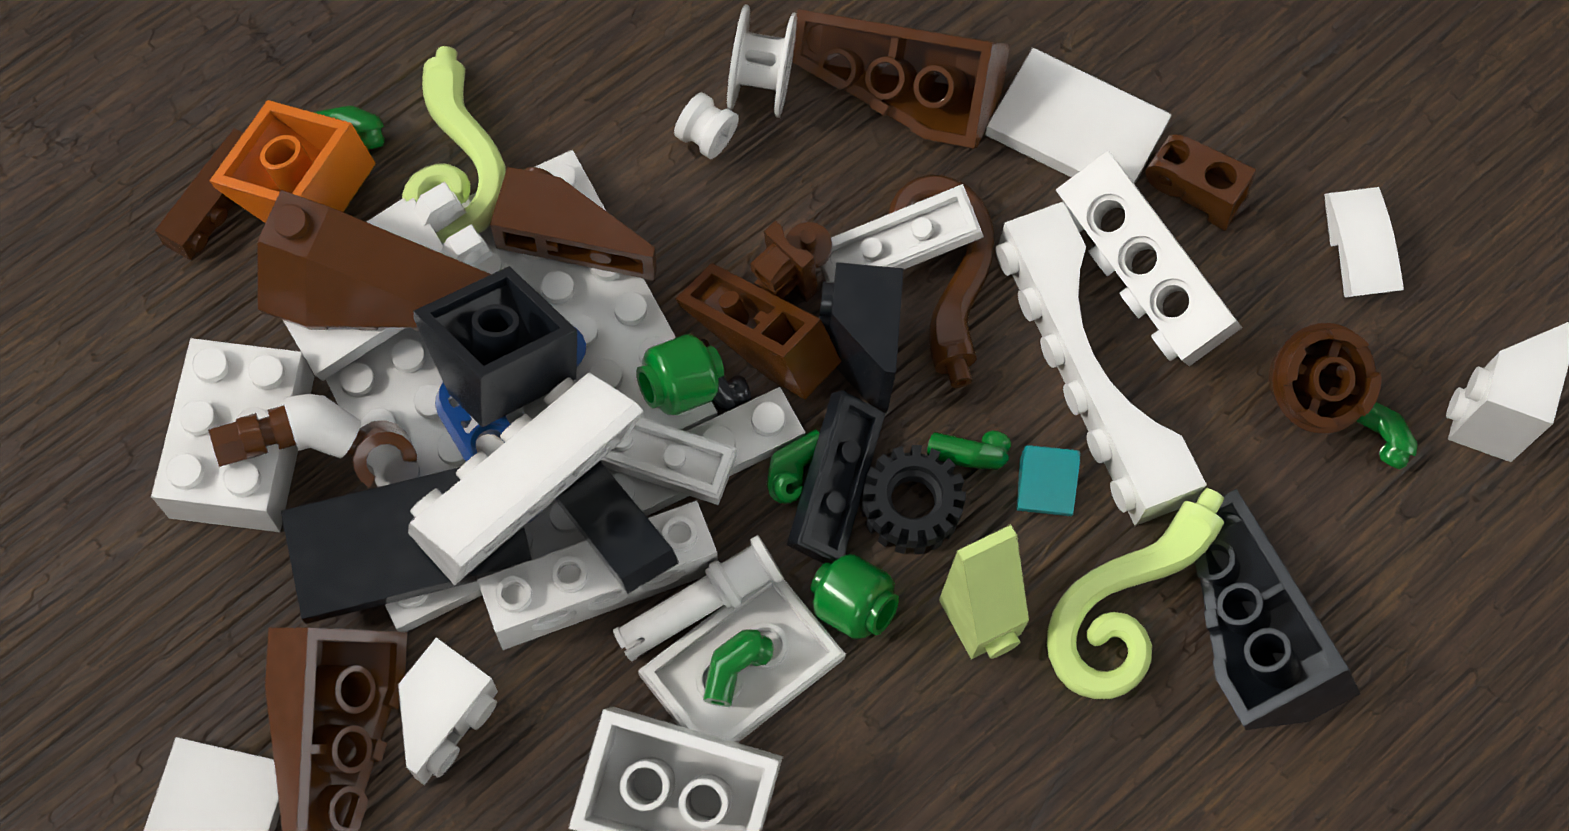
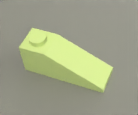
[939,525,1029,659]

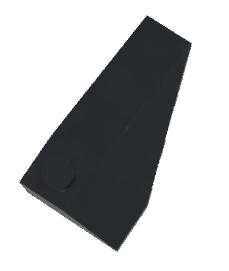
[1195,489,1360,730]

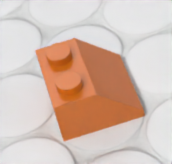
[210,100,376,223]

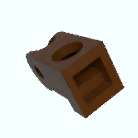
[1145,135,1256,231]

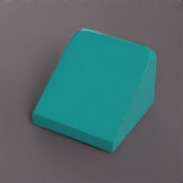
[1017,446,1080,516]

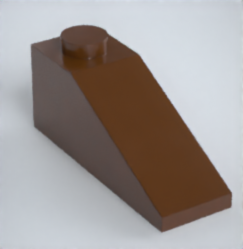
[490,167,657,281]
[676,263,841,399]

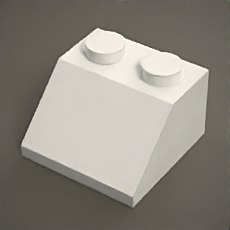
[1446,322,1569,462]

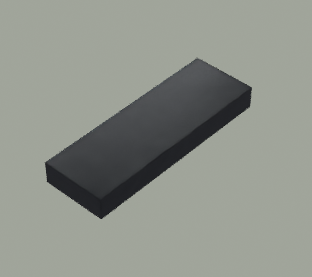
[786,390,885,564]
[556,461,679,594]

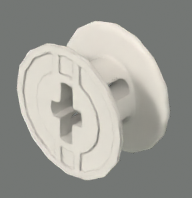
[727,4,797,118]

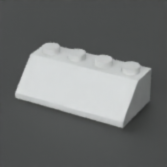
[408,373,643,585]

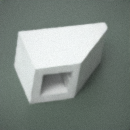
[398,638,498,785]

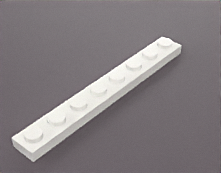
[385,387,805,632]

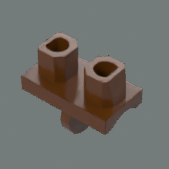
[750,220,833,302]

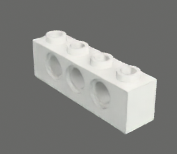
[1056,150,1242,366]
[477,501,717,650]

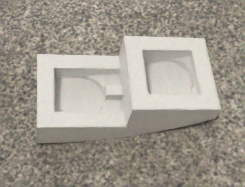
[1324,187,1404,297]

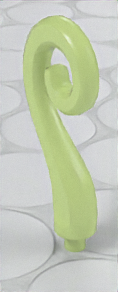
[402,46,506,244]
[1047,488,1224,699]

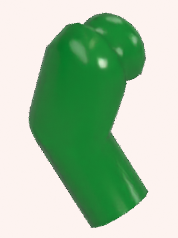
[313,106,385,149]
[1356,402,1418,469]
[766,429,820,504]
[927,430,1011,470]
[703,629,774,707]

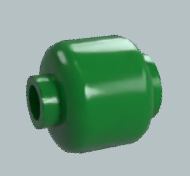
[636,334,724,415]
[811,554,899,640]

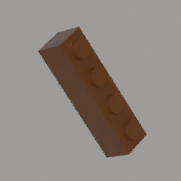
[154,128,243,261]

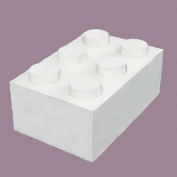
[151,338,314,532]
[569,707,783,831]

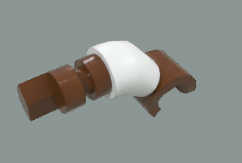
[208,394,417,488]

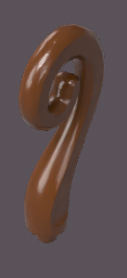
[888,174,995,388]

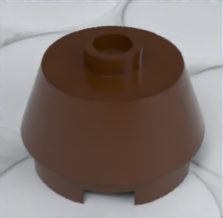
[1269,323,1382,433]

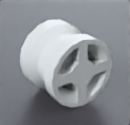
[674,92,739,159]

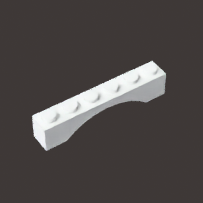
[996,202,1207,526]

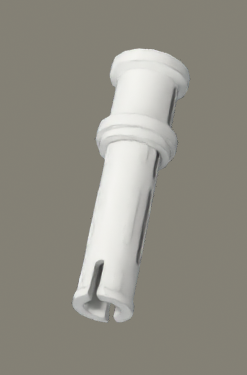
[613,535,784,662]

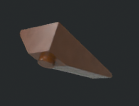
[792,9,1010,148]
[257,190,491,331]
[265,628,407,831]

